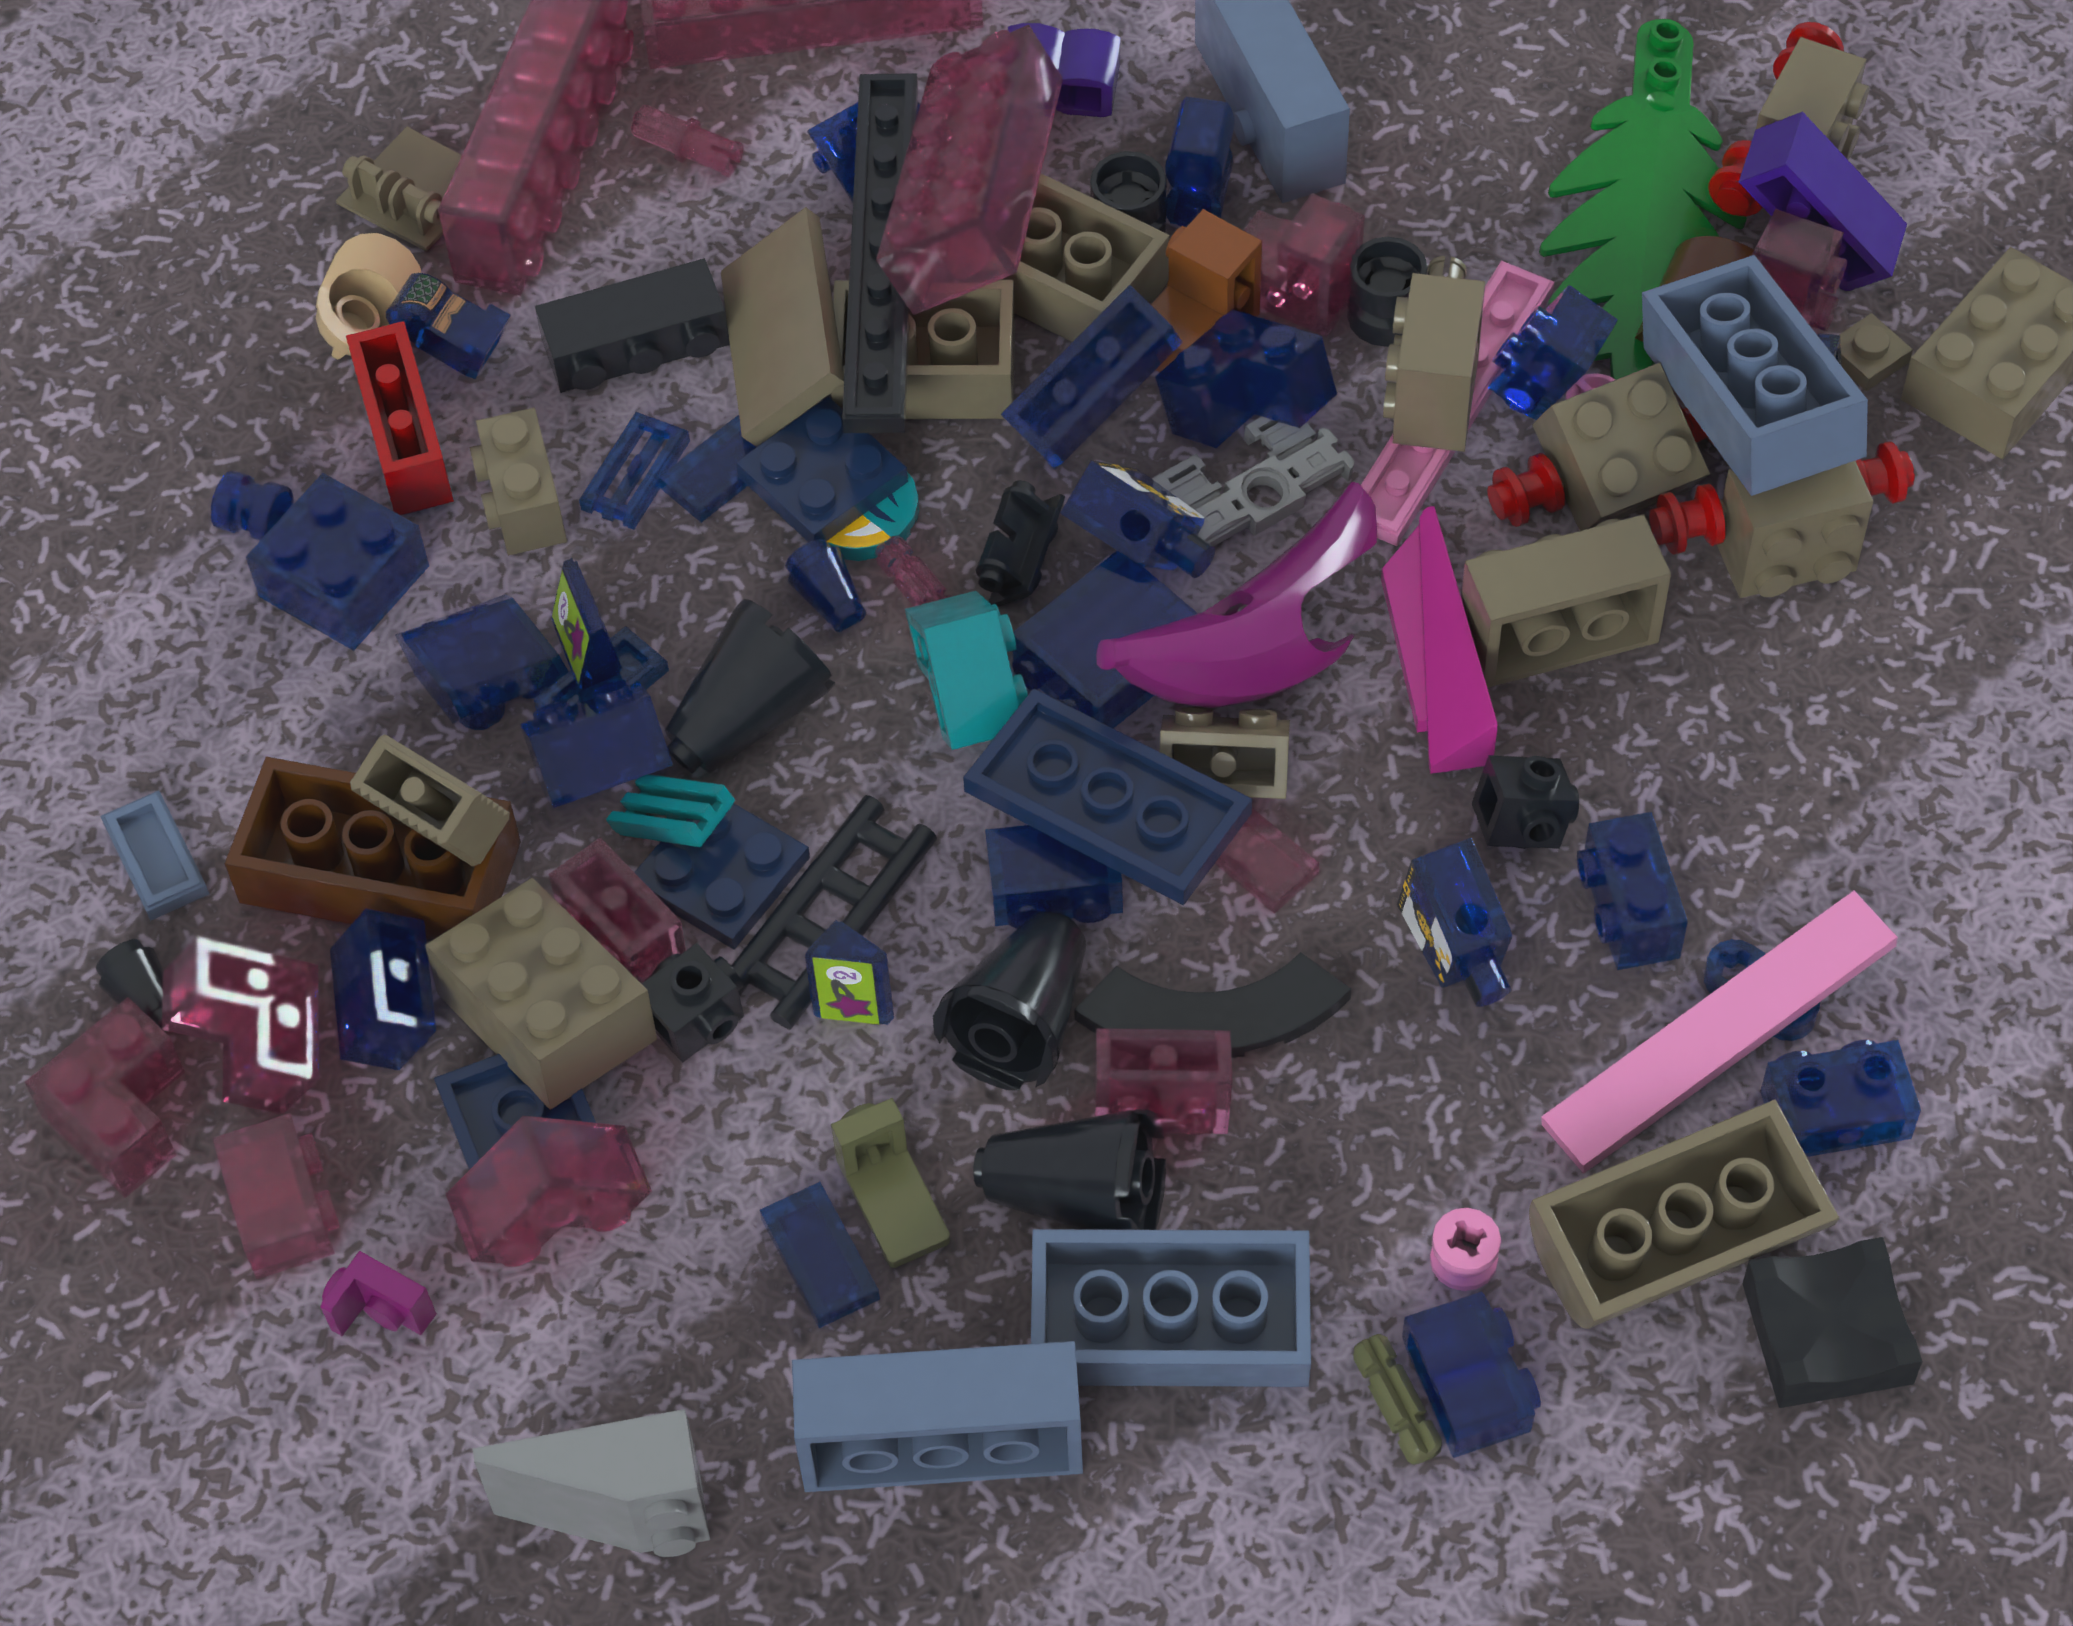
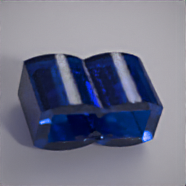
[1165,97,1235,227]
[1402,1291,1541,1458]

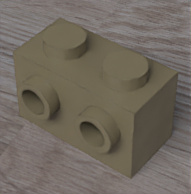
[469,407,567,556]
[1159,706,1290,799]

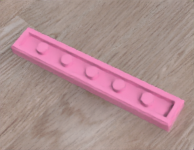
[1361,261,1555,546]
[1541,890,1898,1174]

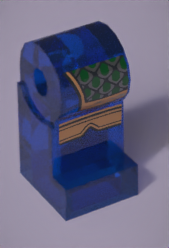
[386,272,511,379]

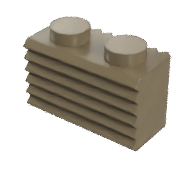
[350,734,510,866]

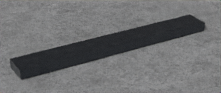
[842,73,918,433]

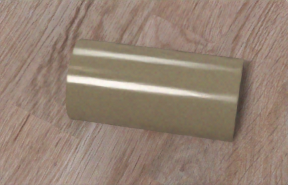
[1529,1099,1839,1329]

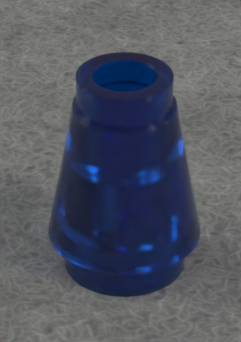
[785,539,867,632]

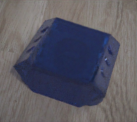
[395,594,571,730]

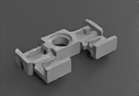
[1151,401,1354,563]

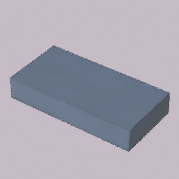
[100,790,209,921]

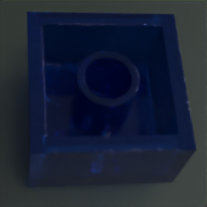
[246,473,429,651]

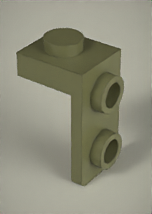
[831,1098,950,1268]

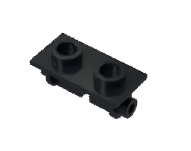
[976,480,1065,607]

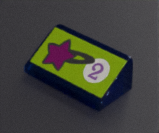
[552,558,622,690]
[805,920,894,1025]

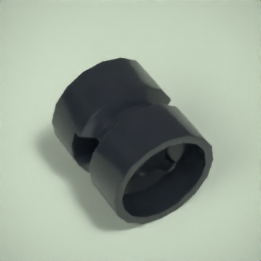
[1090,151,1167,233]
[1347,236,1428,347]

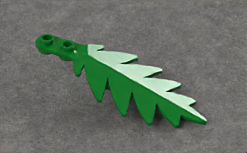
[1539,19,1747,380]

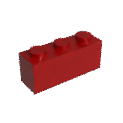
[346,321,454,517]

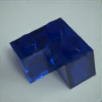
[1155,309,1337,448]

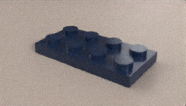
[963,688,1252,906]

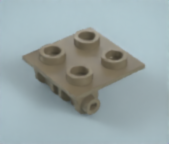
[336,127,497,252]

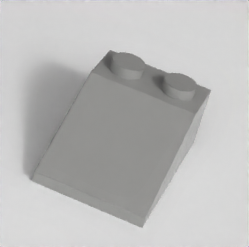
[472,1409,710,1557]

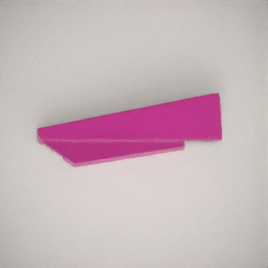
[1381,506,1497,774]

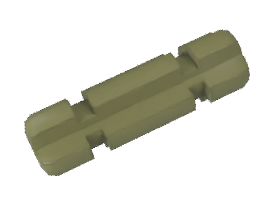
[1353,1334,1442,1465]

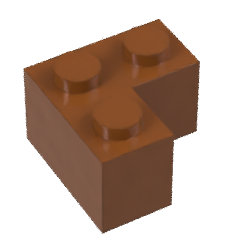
[1132,209,1262,390]

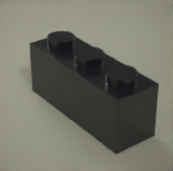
[535,258,730,393]

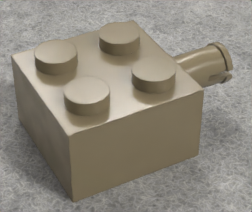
[1383,256,1485,452]

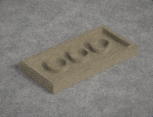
[721,207,844,447]

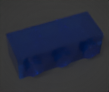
[1001,285,1183,470]

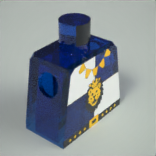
[1060,460,1216,578]
[1397,838,1512,1007]

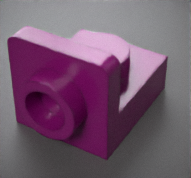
[320,1251,437,1336]

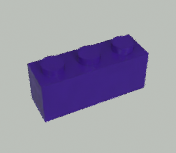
[1739,111,1907,291]

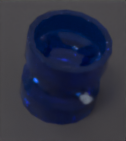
[211,470,294,545]

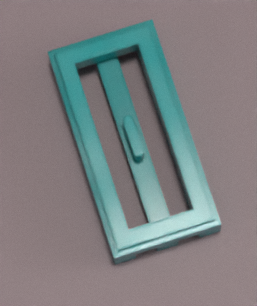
[606,774,735,847]

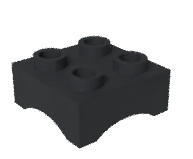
[1742,1237,1923,1408]

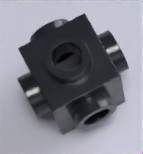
[1471,755,1579,849]
[641,943,744,1063]

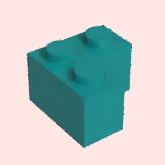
[905,591,1028,750]

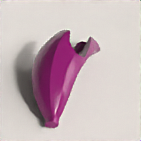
[1096,482,1377,708]

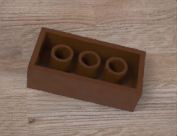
[224,756,521,940]

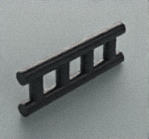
[731,795,937,1030]

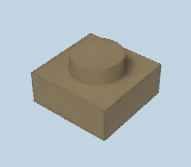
[1827,313,1913,391]

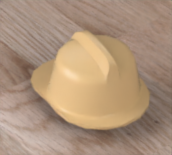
[316,233,421,360]

